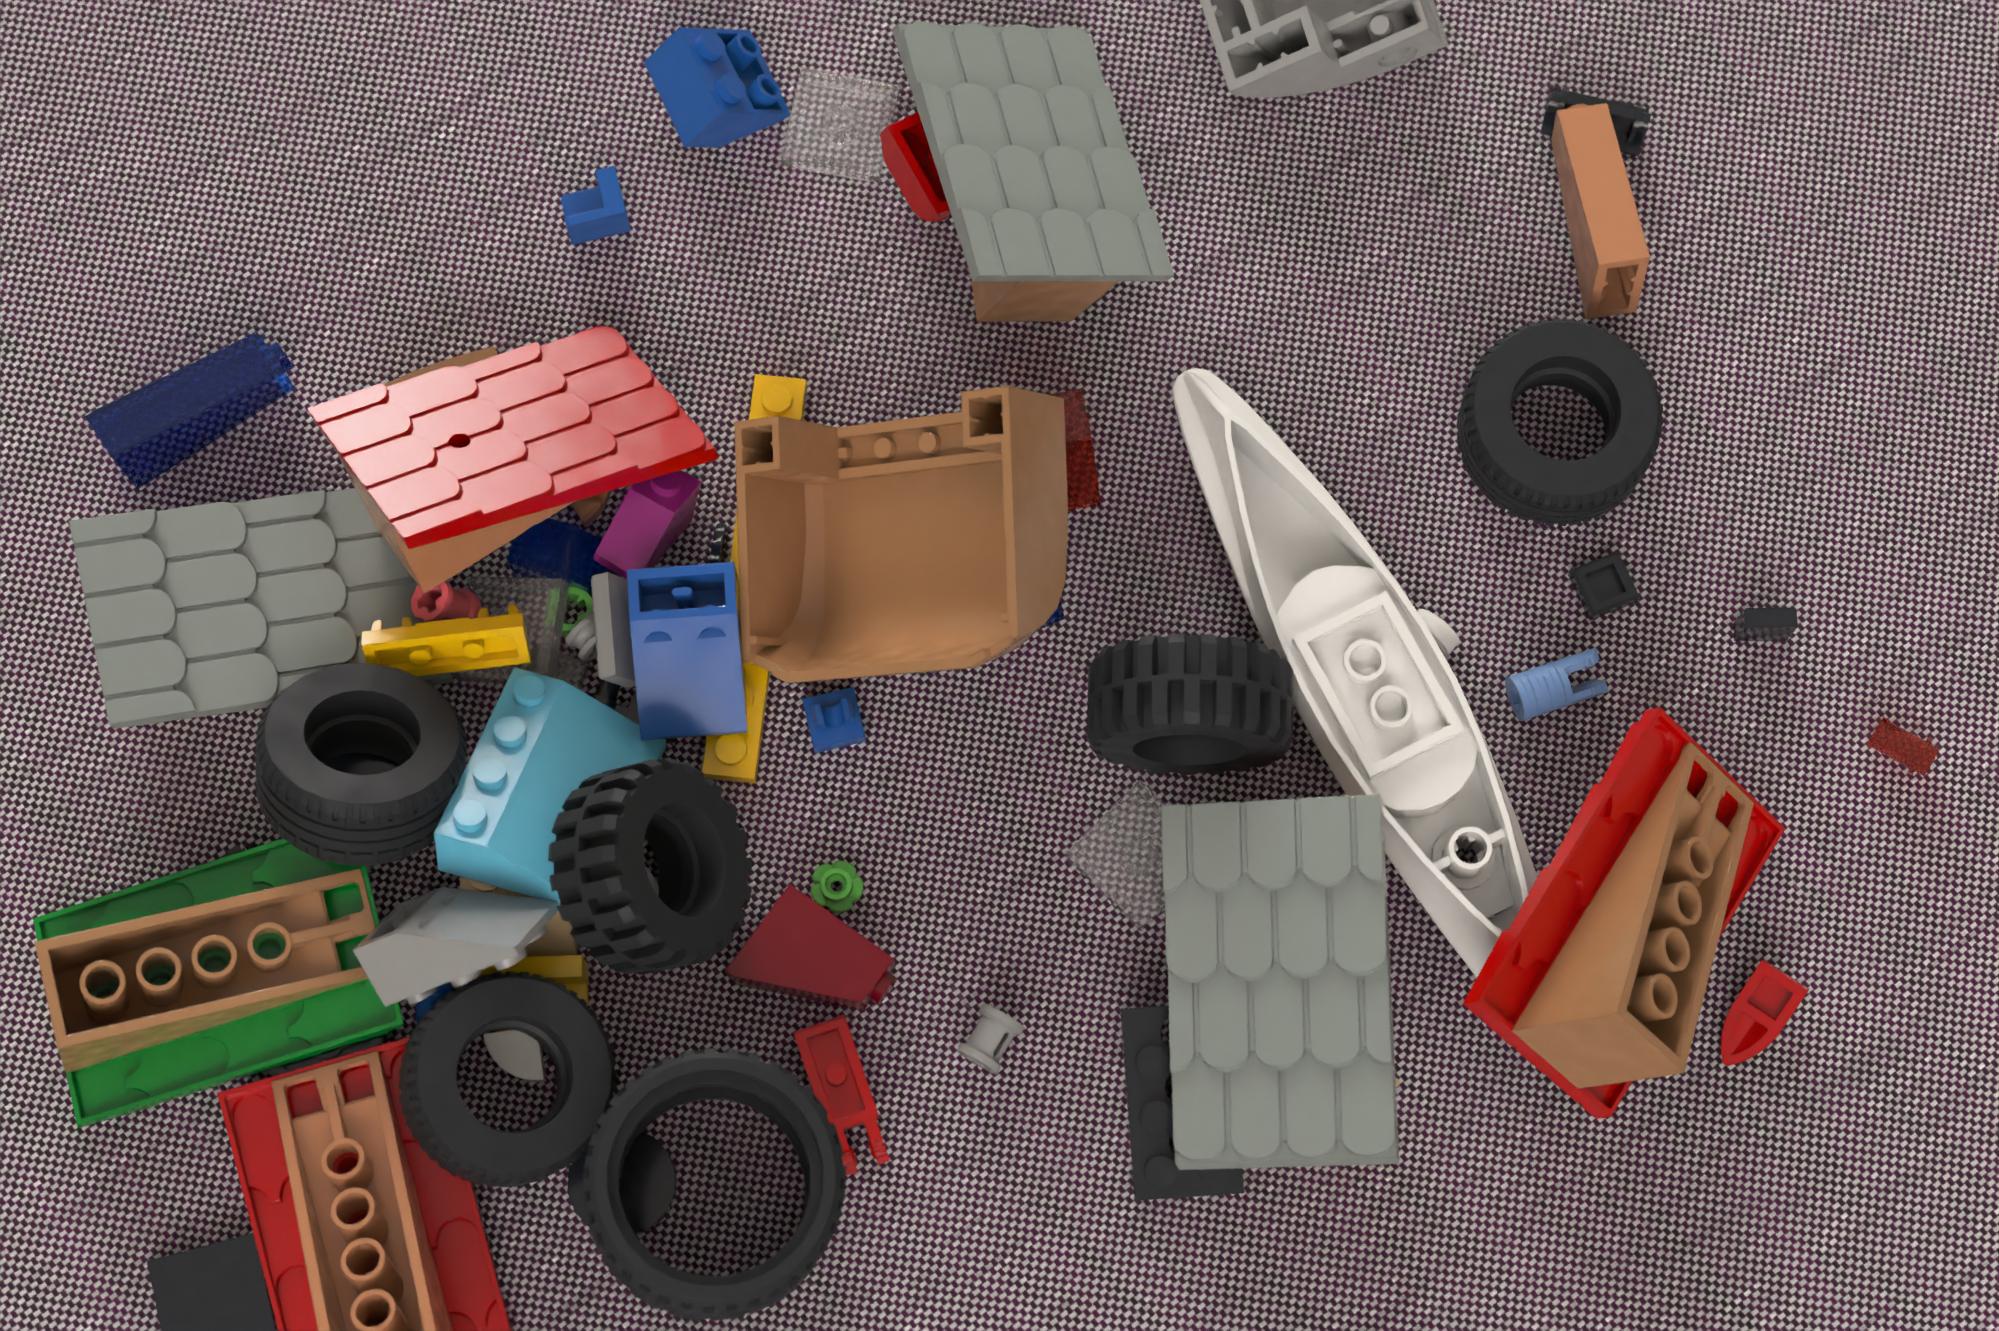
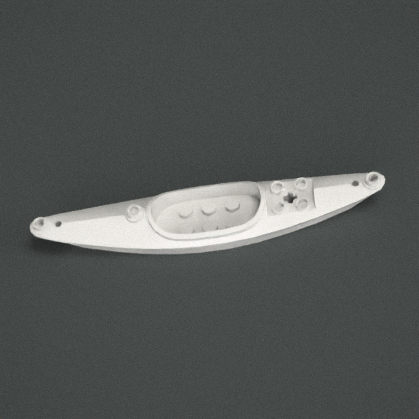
[1172,368,1537,978]

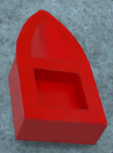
[1721,959,1809,1066]

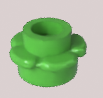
[811,861,863,913]

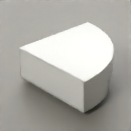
[483,1030,546,1082]

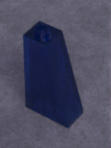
[84,332,295,490]

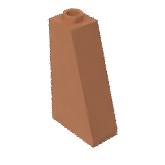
[1551,103,1650,319]

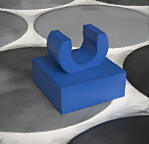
[802,687,866,753]

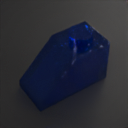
[507,518,623,597]

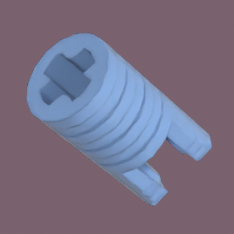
[1505,648,1608,721]

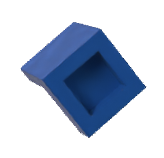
[561,166,631,245]

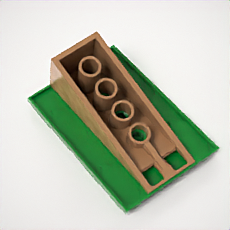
[33,838,403,1129]

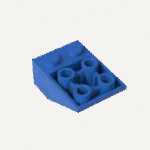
[627,562,748,741]

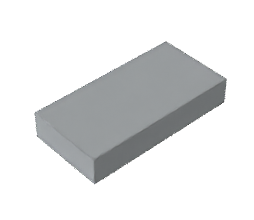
[591,572,636,687]

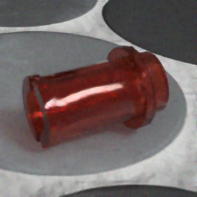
[1866,716,1940,776]

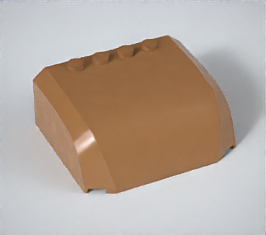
[734,386,1068,683]

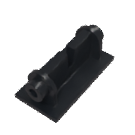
[1540,87,1651,157]

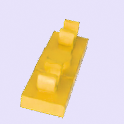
[362,604,531,676]

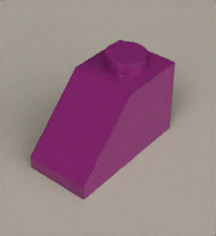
[593,470,701,579]

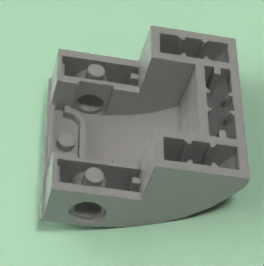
[1200,0,1449,98]

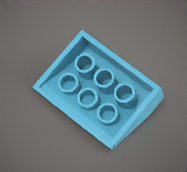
[434,667,666,904]

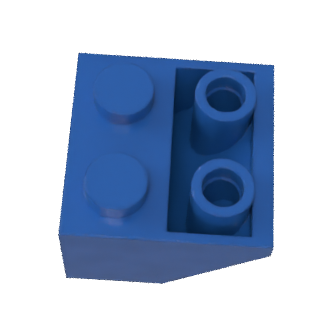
[644,27,791,147]

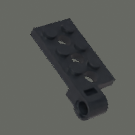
[1120,1005,1244,1201]

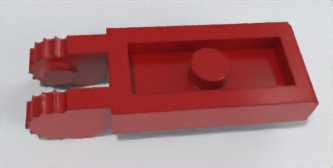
[793,1015,890,1176]

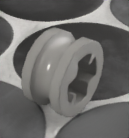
[565,613,597,663]

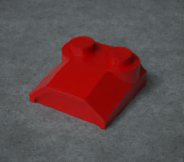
[880,112,951,222]

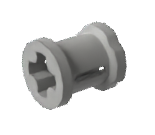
[957,1003,1025,1075]

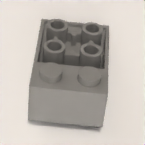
[353,887,558,1006]

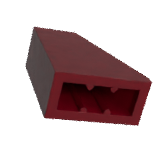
[725,884,897,1011]

